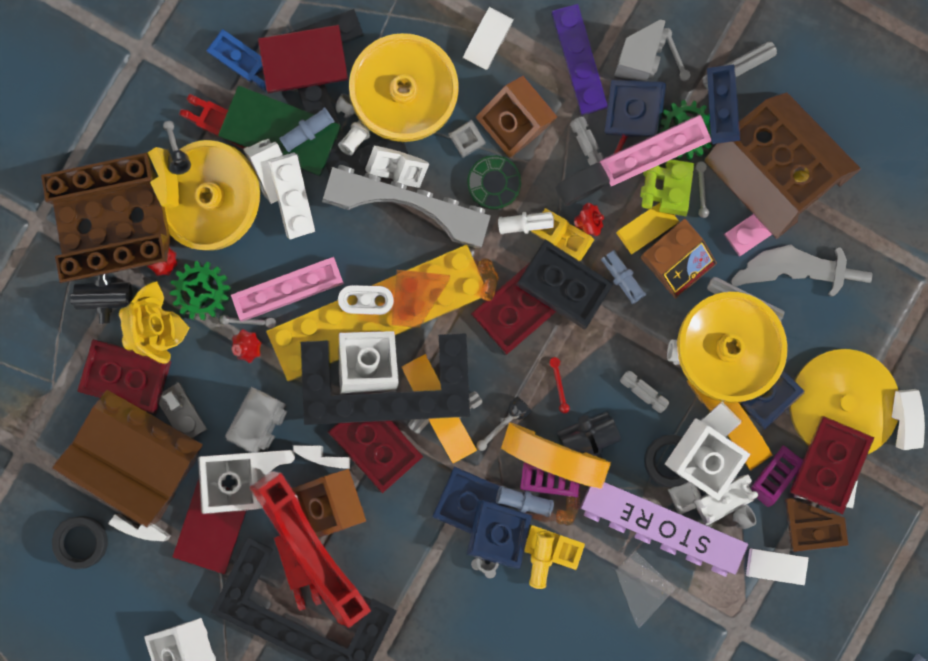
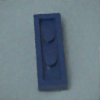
[707,64,740,144]

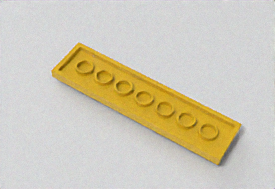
[266,245,489,382]

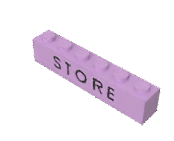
[580,482,748,577]

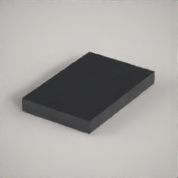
[516,239,614,330]

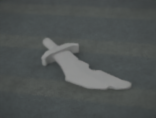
[731,244,872,297]

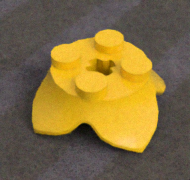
[119,282,190,364]

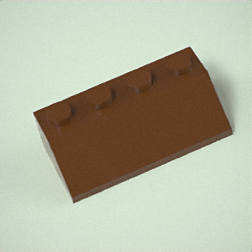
[72,390,203,500]
[52,442,176,528]

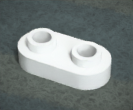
[338,286,394,315]

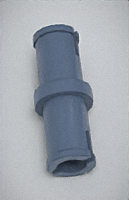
[279,108,335,152]
[601,250,646,304]
[496,486,554,517]

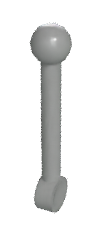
[664,28,690,81]
[695,162,709,218]
[219,314,276,329]

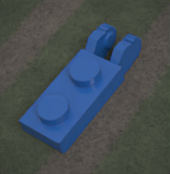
[206,29,270,94]

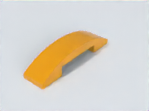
[402,354,477,463]
[686,380,772,471]
[501,422,611,489]

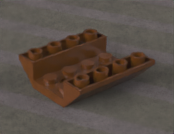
[704,92,861,239]
[41,153,170,283]

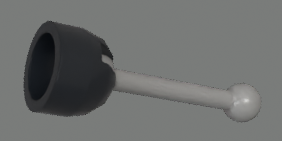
[163,121,191,175]
[476,396,532,451]

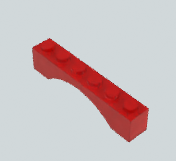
[249,471,371,628]

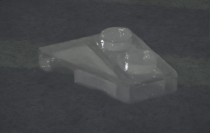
[615,550,676,628]

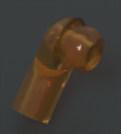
[477,258,499,300]
[556,489,580,526]

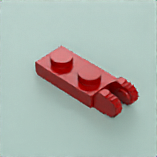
[179,94,245,149]
[274,536,322,611]

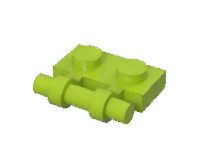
[640,159,694,216]

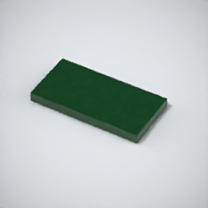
[218,85,341,177]

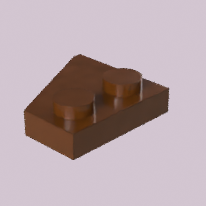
[785,498,848,552]

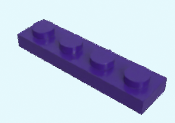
[552,4,608,116]

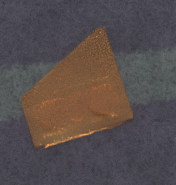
[392,270,450,328]

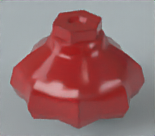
[574,203,604,236]
[147,247,178,276]
[231,329,262,363]

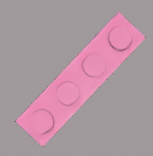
[600,114,712,186]
[231,257,344,322]

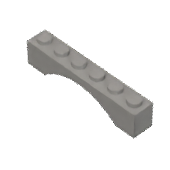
[322,165,491,249]

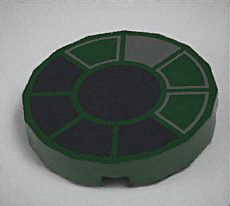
[467,155,521,210]

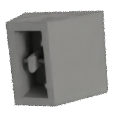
[614,19,668,81]

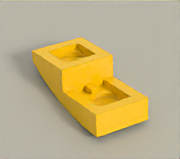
[147,147,179,208]
[616,203,679,255]
[531,208,594,261]
[524,525,585,570]

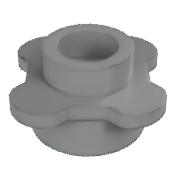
[471,558,500,578]

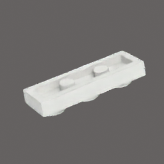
[268,152,315,239]

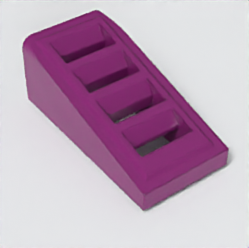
[750,445,803,507]
[520,462,580,497]

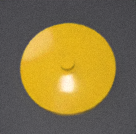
[349,34,458,142]
[165,140,260,251]
[677,292,787,403]
[789,349,898,454]

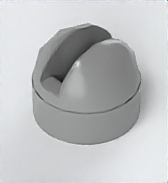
[336,94,355,118]
[733,505,756,529]

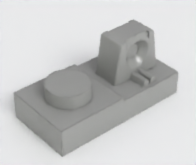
[159,383,208,438]

